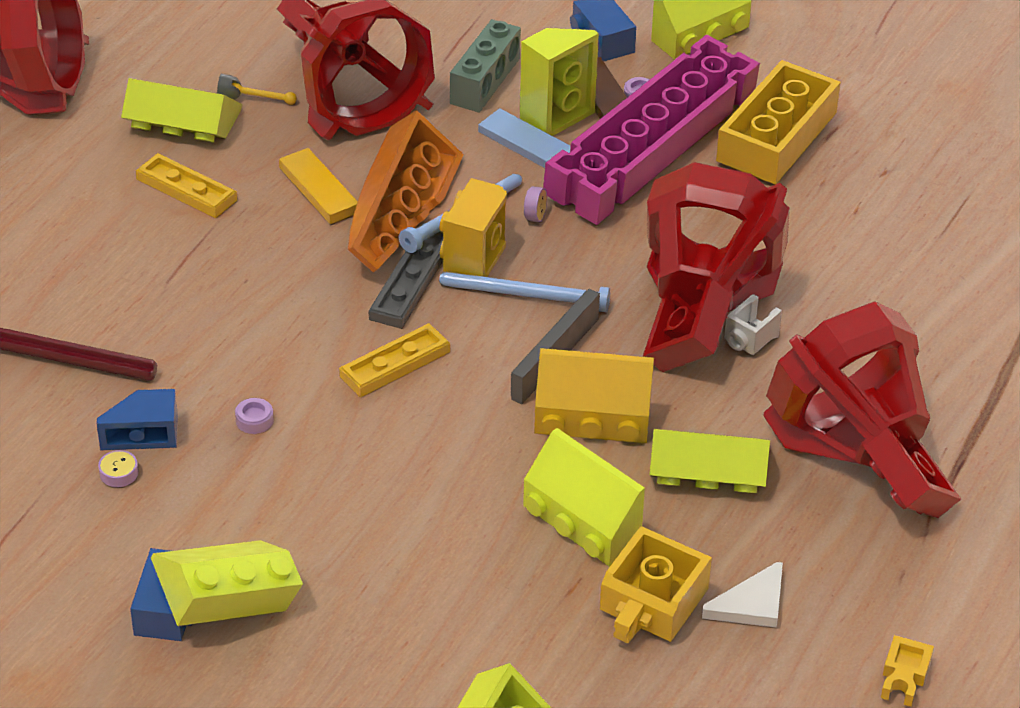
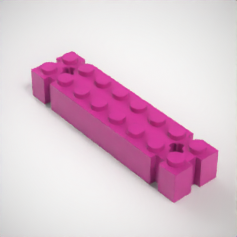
[543,34,760,225]

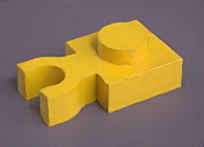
[881,635,934,707]

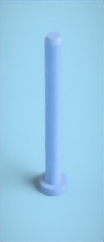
[399,174,522,253]
[439,272,611,313]

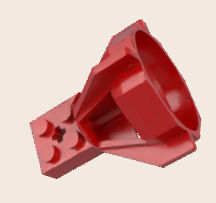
[0,0,89,115]
[277,0,435,141]
[643,162,790,372]
[763,301,961,518]

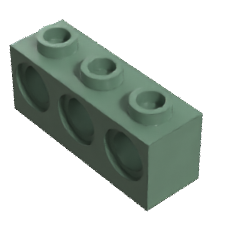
[450,19,521,113]

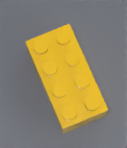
[716,60,841,184]

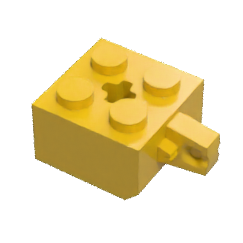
[439,178,507,277]
[600,526,712,644]

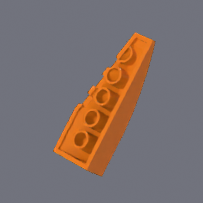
[348,110,464,272]

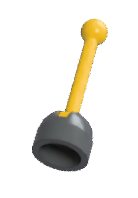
[217,73,297,105]

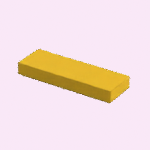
[279,148,358,224]
[135,153,237,218]
[339,323,450,398]

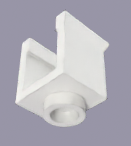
[724,294,782,355]

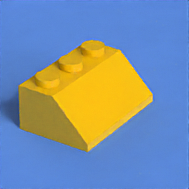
[534,348,654,443]

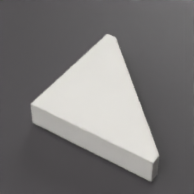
[702,562,783,628]

